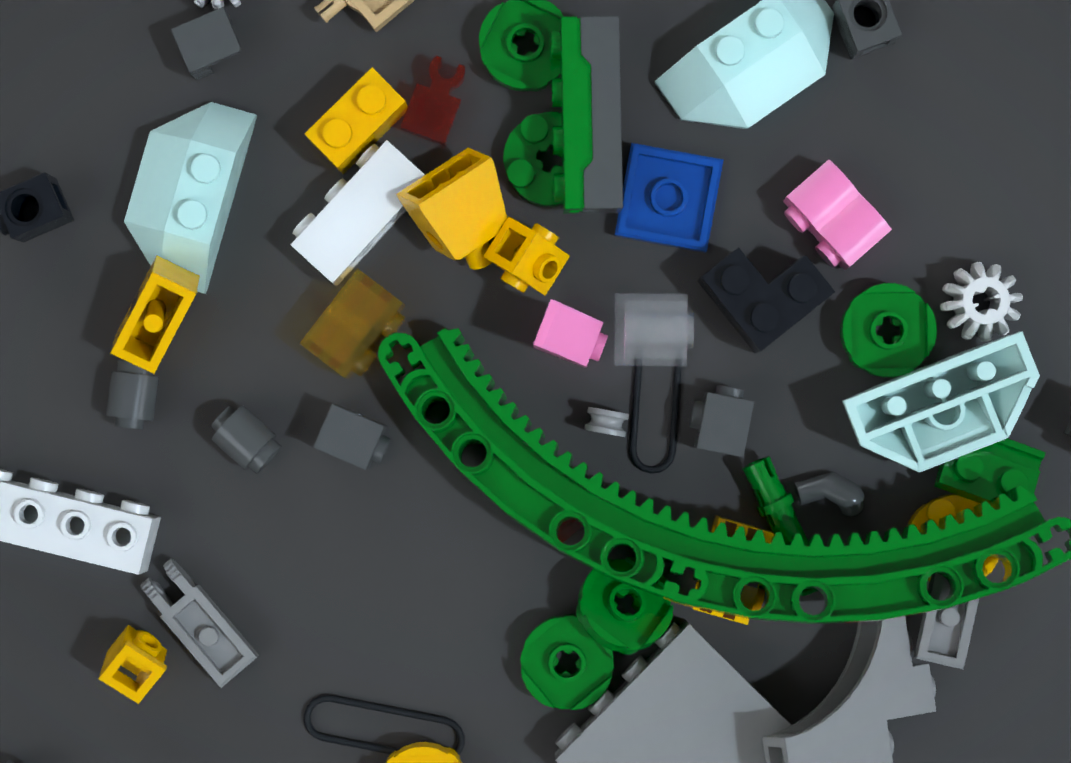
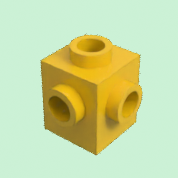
[483,216,570,296]

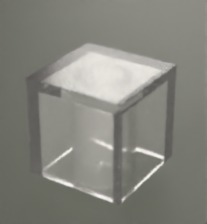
[614,293,694,366]

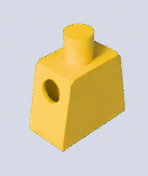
[396,148,507,270]

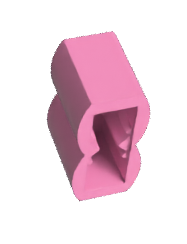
[783,159,892,270]

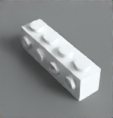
[0,469,161,575]

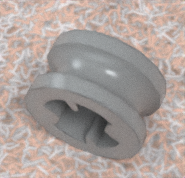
[584,407,629,437]

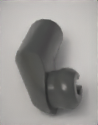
[794,472,865,517]

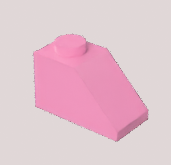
[533,299,608,368]

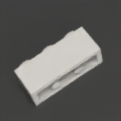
[290,140,425,286]

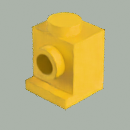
[98,625,167,704]

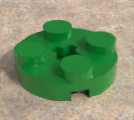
[479,0,564,92]
[503,112,563,207]
[840,283,937,378]
[576,557,673,655]
[520,614,614,710]

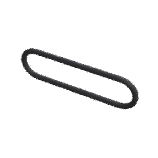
[629,311,684,474]
[304,695,465,755]

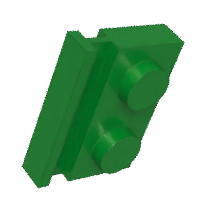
[934,438,1046,505]

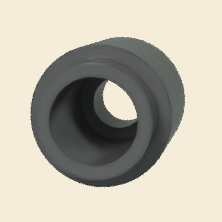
[106,360,159,430]
[211,405,282,474]

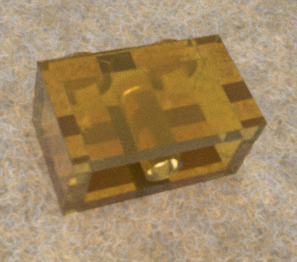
[299,268,406,379]

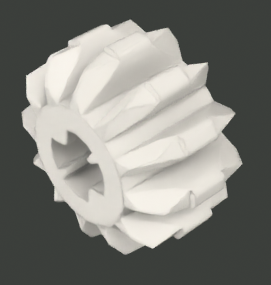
[940,262,1023,342]

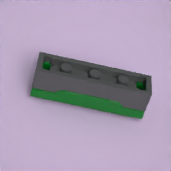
[551,16,623,214]

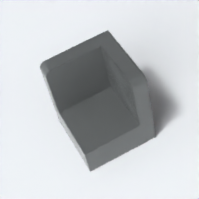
[171,7,242,80]

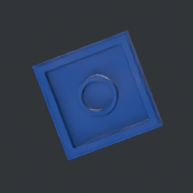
[614,143,723,253]

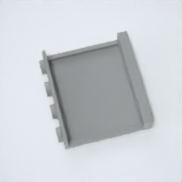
[555,620,792,763]

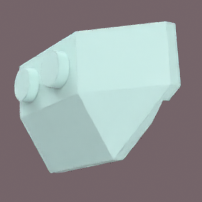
[654,0,834,129]
[124,102,257,294]
[842,331,1040,473]

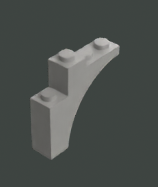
[762,616,936,763]

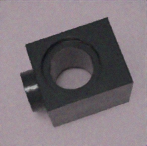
[0,172,75,243]

